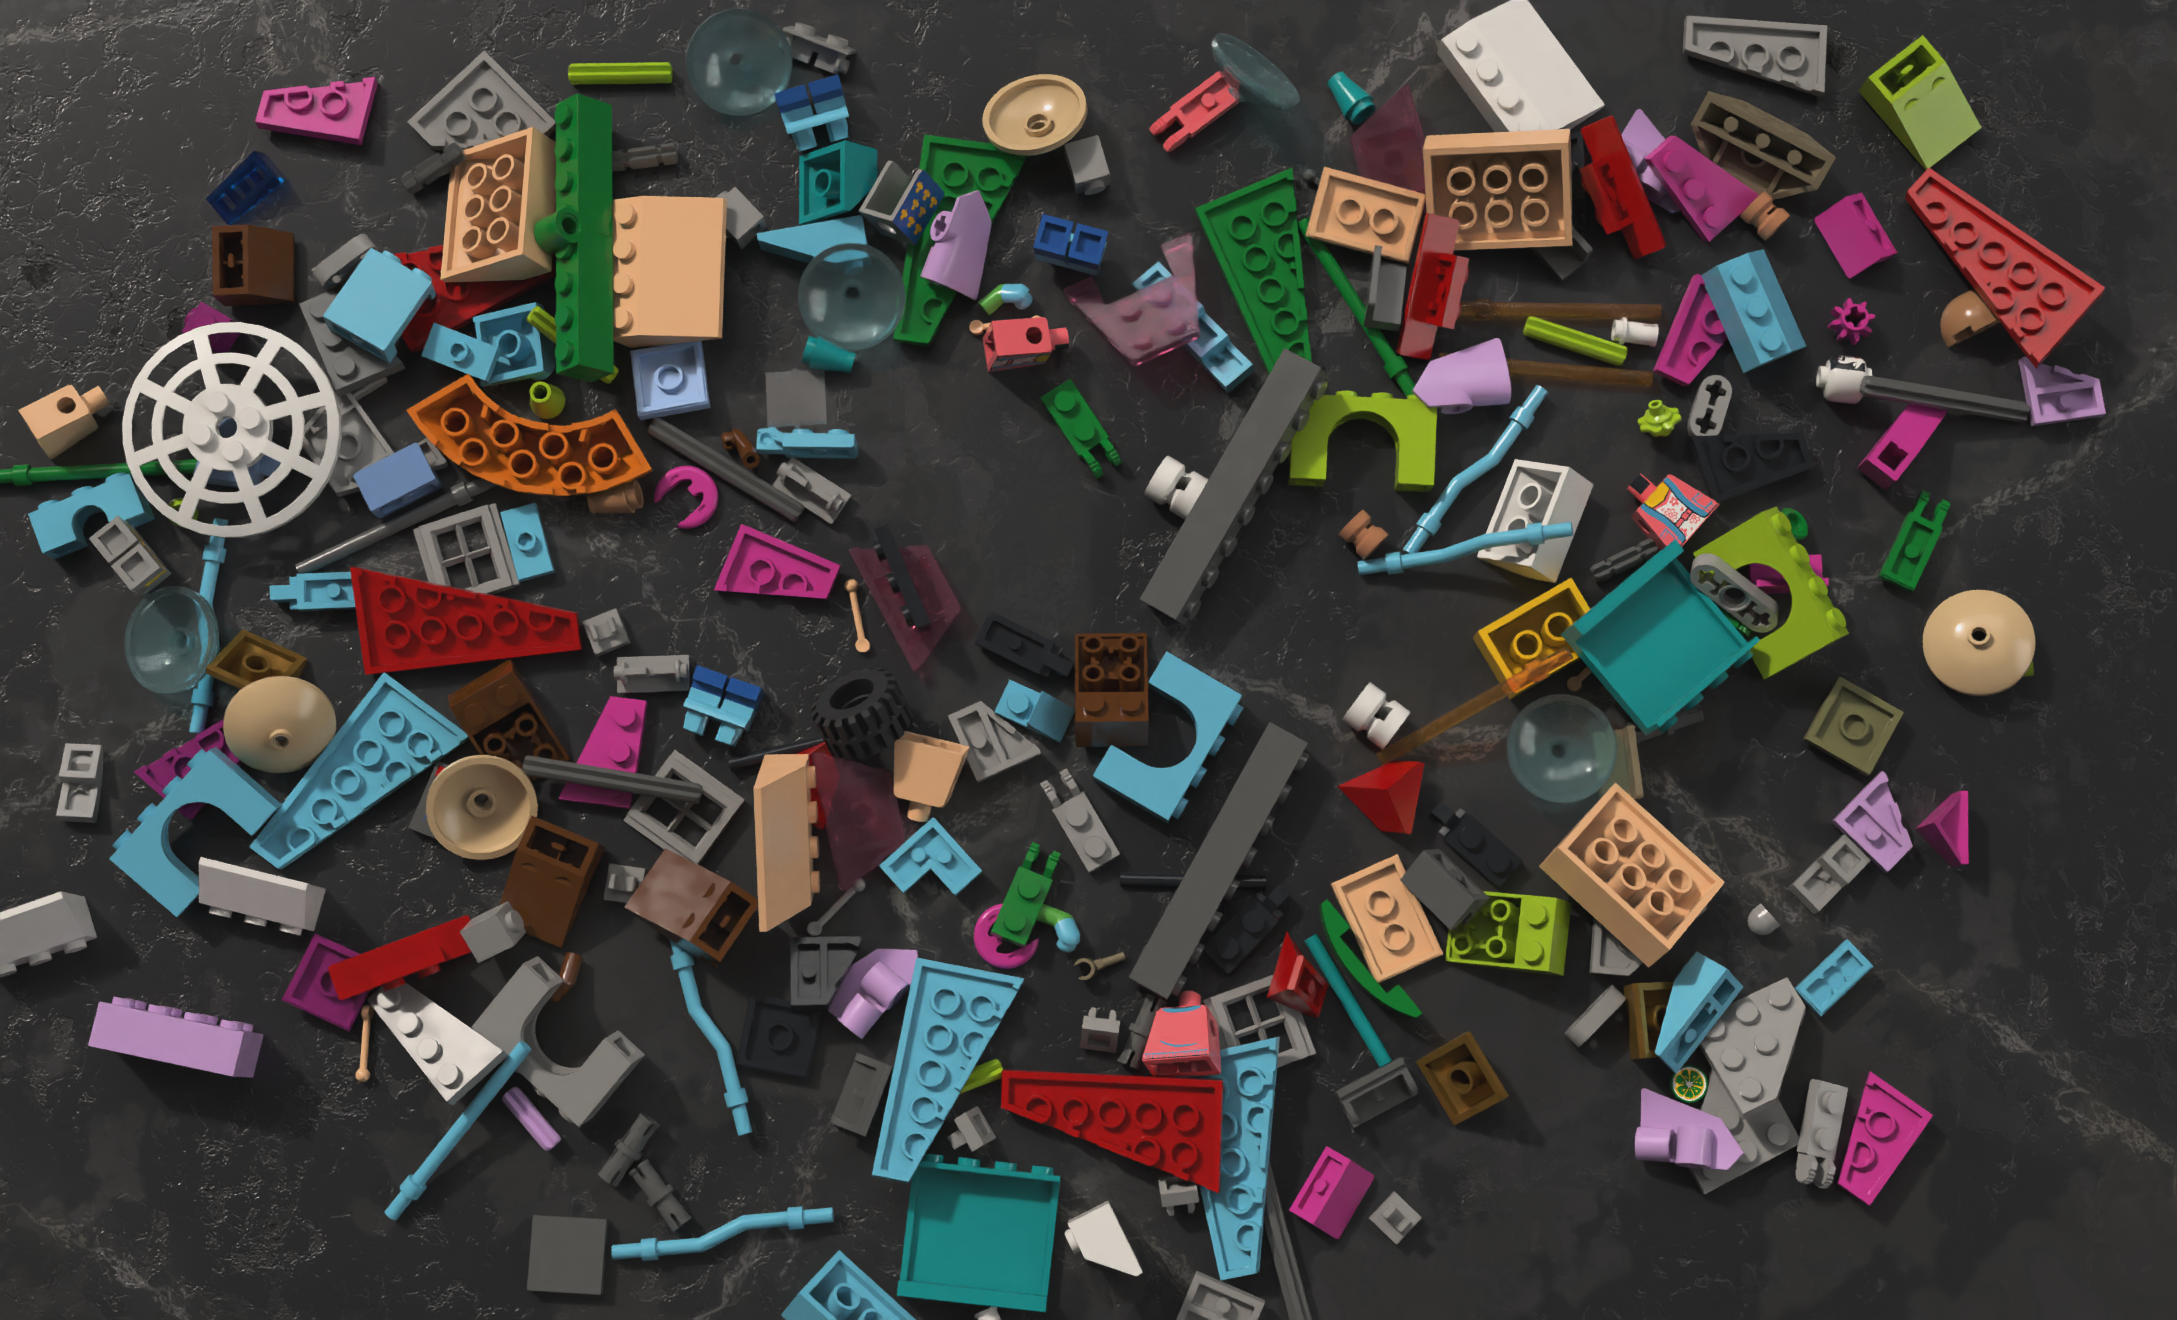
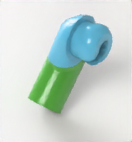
[978,284,1033,316]
[1037,904,1081,953]

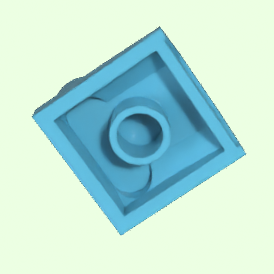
[473,302,555,387]

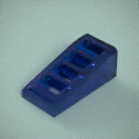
[206,151,287,225]

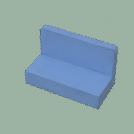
[354,443,443,520]

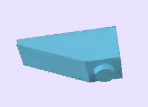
[757,215,871,274]
[1655,951,1743,1074]

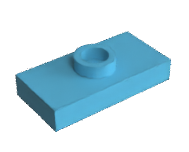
[421,323,502,382]
[500,503,555,582]
[1794,939,1874,1017]

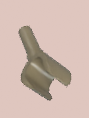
[1074,952,1126,980]

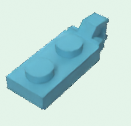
[756,427,858,459]
[270,572,356,612]

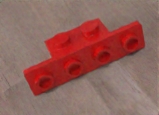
[1580,116,1666,259]
[1396,213,1469,360]
[328,915,471,1000]

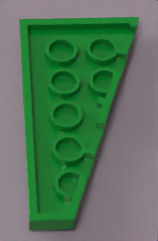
[893,134,1028,347]
[1195,168,1312,375]

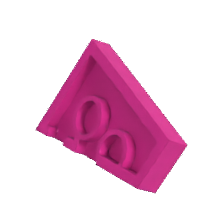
[255,77,378,145]
[714,524,842,599]
[558,696,648,809]
[1837,1072,1933,1207]

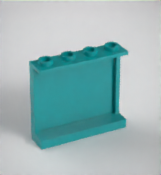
[1561,540,1760,735]
[897,1153,1061,1312]

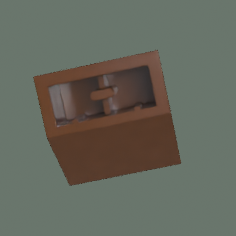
[212,224,295,307]

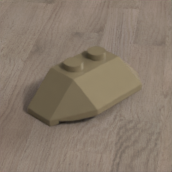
[1691,91,1836,200]

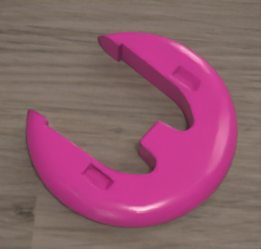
[654,466,718,529]
[974,903,1039,969]

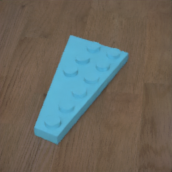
[250,673,470,870]
[872,958,1024,1184]
[1177,1037,1280,1281]

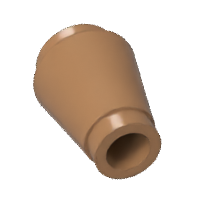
[587,480,644,514]

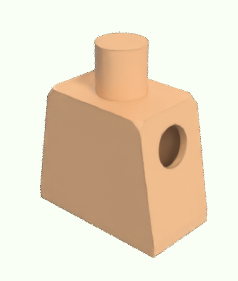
[18,385,110,460]
[894,731,970,822]

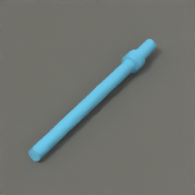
[385,1041,531,1221]

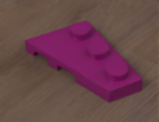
[134,719,243,820]

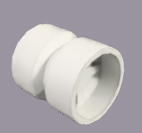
[1144,455,1208,520]
[1342,682,1411,750]

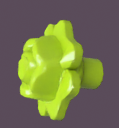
[1638,400,1682,437]

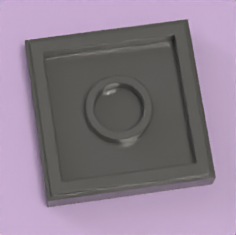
[527,1215,609,1295]

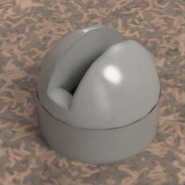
[1748,903,1780,935]

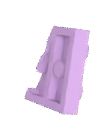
[2019,356,2106,427]
[1831,771,1913,873]

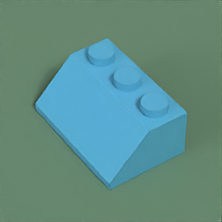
[1701,249,1807,373]
[781,1250,916,1320]

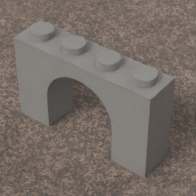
[471,956,645,1127]

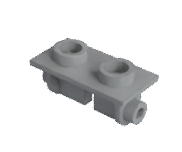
[780,22,856,75]
[772,457,852,525]
[614,655,690,693]

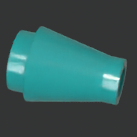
[1327,71,1376,125]
[801,335,856,374]

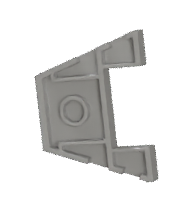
[302,377,448,497]

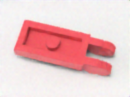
[1149,67,1247,152]

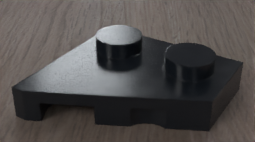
[790,936,861,1011]

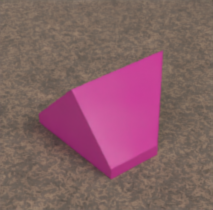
[1915,791,1969,867]

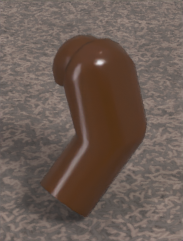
[721,428,760,469]
[550,952,583,1003]

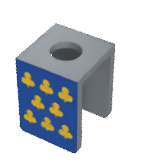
[859,160,945,245]

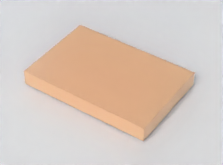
[1305,167,1426,264]
[1330,854,1443,983]

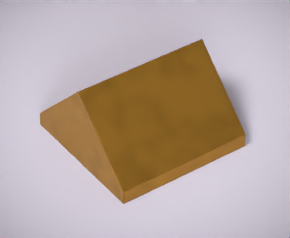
[205,629,307,690]
[1623,982,1674,1059]
[1416,1031,1509,1126]

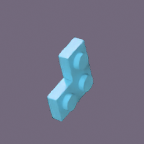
[879,817,983,896]

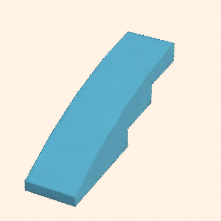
[1132,261,1255,393]

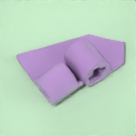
[1621,109,1681,214]
[920,190,992,300]
[1412,338,1511,414]
[828,949,919,1039]
[1635,1088,1744,1171]

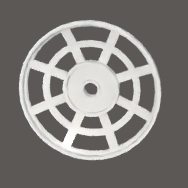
[122,322,342,538]

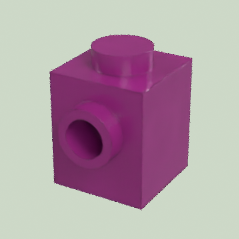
[182,301,240,354]

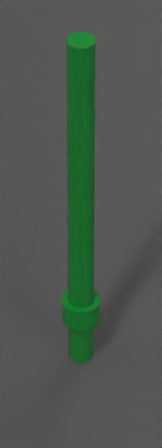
[1297,217,1415,397]
[0,459,198,486]

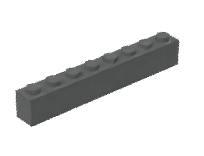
[1140,348,1328,625]
[1128,722,1310,1001]

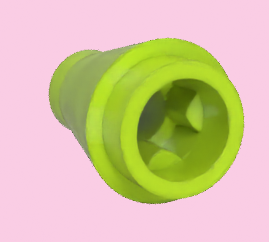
[529,382,565,419]

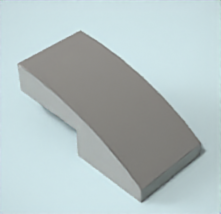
[56,743,103,823]
[1788,834,1871,914]

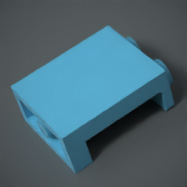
[323,248,436,364]

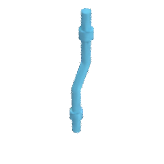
[1403,385,1548,554]
[189,518,228,734]
[1358,522,1573,575]
[670,940,752,1136]
[612,1206,834,1261]

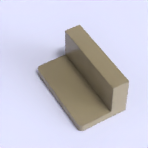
[1591,725,1644,802]

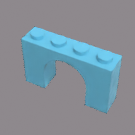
[1093,651,1244,824]
[109,747,282,917]

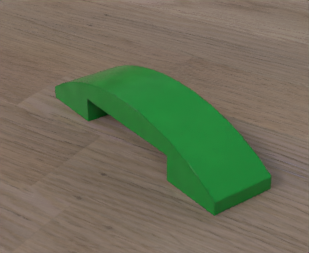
[1319,899,1422,1019]

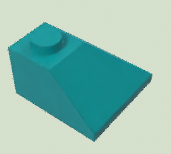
[799,140,878,225]

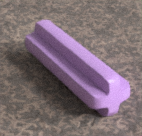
[502,1087,561,1151]

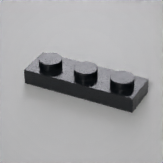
[872,524,932,634]

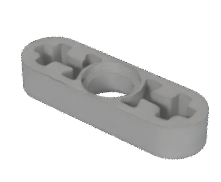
[1690,554,1779,633]

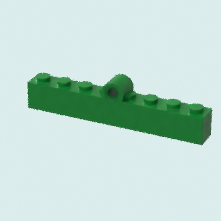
[534,93,614,382]

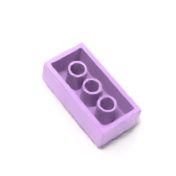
[88,996,264,1078]

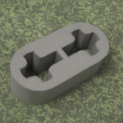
[313,234,378,290]
[1687,375,1732,436]
[1564,985,1626,1047]

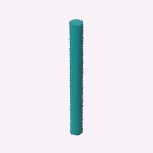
[1304,933,1392,1067]

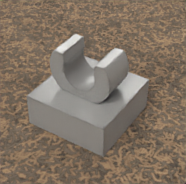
[583,608,631,657]
[603,863,647,903]
[1080,1007,1120,1053]
[947,1106,996,1152]
[1158,1173,1199,1216]
[1369,1191,1422,1245]

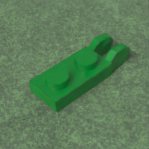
[1040,379,1122,479]
[1877,489,1950,593]
[990,842,1061,948]

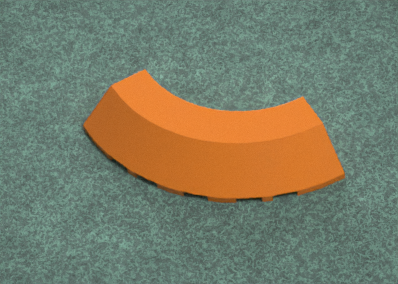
[407,374,653,496]

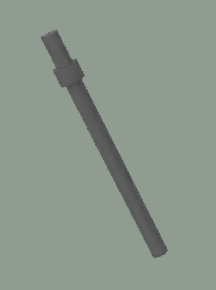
[295,478,497,574]

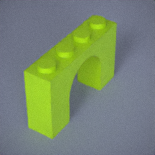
[1288,391,1437,492]
[1693,506,1849,679]

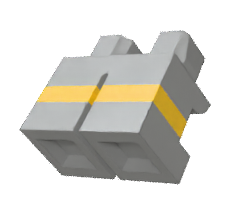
[89,516,171,596]

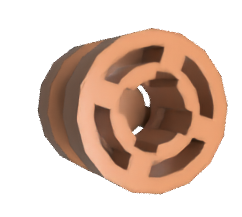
[1739,191,1790,241]
[1338,509,1389,560]

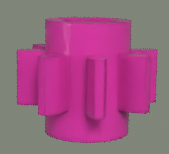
[1828,298,1875,345]

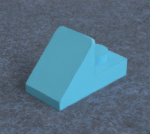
[994,679,1075,743]

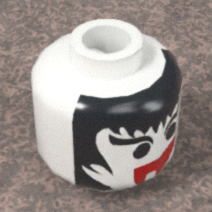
[1816,355,1872,404]

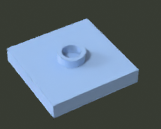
[630,341,711,420]

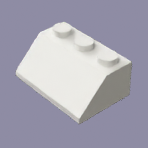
[1477,459,1594,583]
[199,857,326,936]
[0,892,97,977]
[1065,1201,1143,1276]

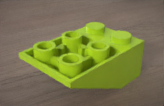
[1858,35,1982,170]
[1445,891,1572,976]

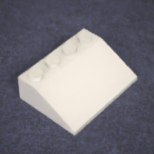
[1437,0,1605,132]

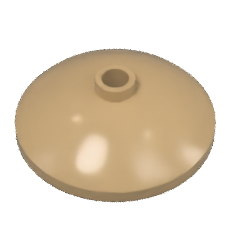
[982,74,1088,156]
[1923,590,2035,696]
[223,676,336,773]
[426,755,538,860]

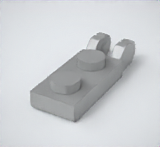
[1040,768,1120,873]
[1795,1079,1848,1189]

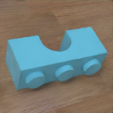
[28,472,155,560]

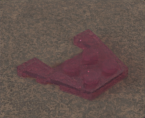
[1063,232,1200,367]

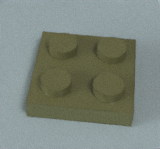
[1803,676,1904,776]

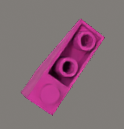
[1857,404,1948,490]

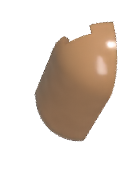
[1940,288,2000,348]

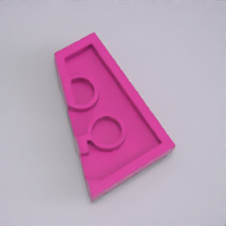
[1644,136,1759,242]
[1653,274,1728,386]

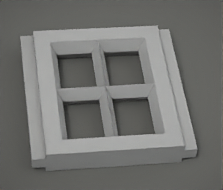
[413,503,521,595]
[624,750,746,865]
[1203,974,1316,1068]

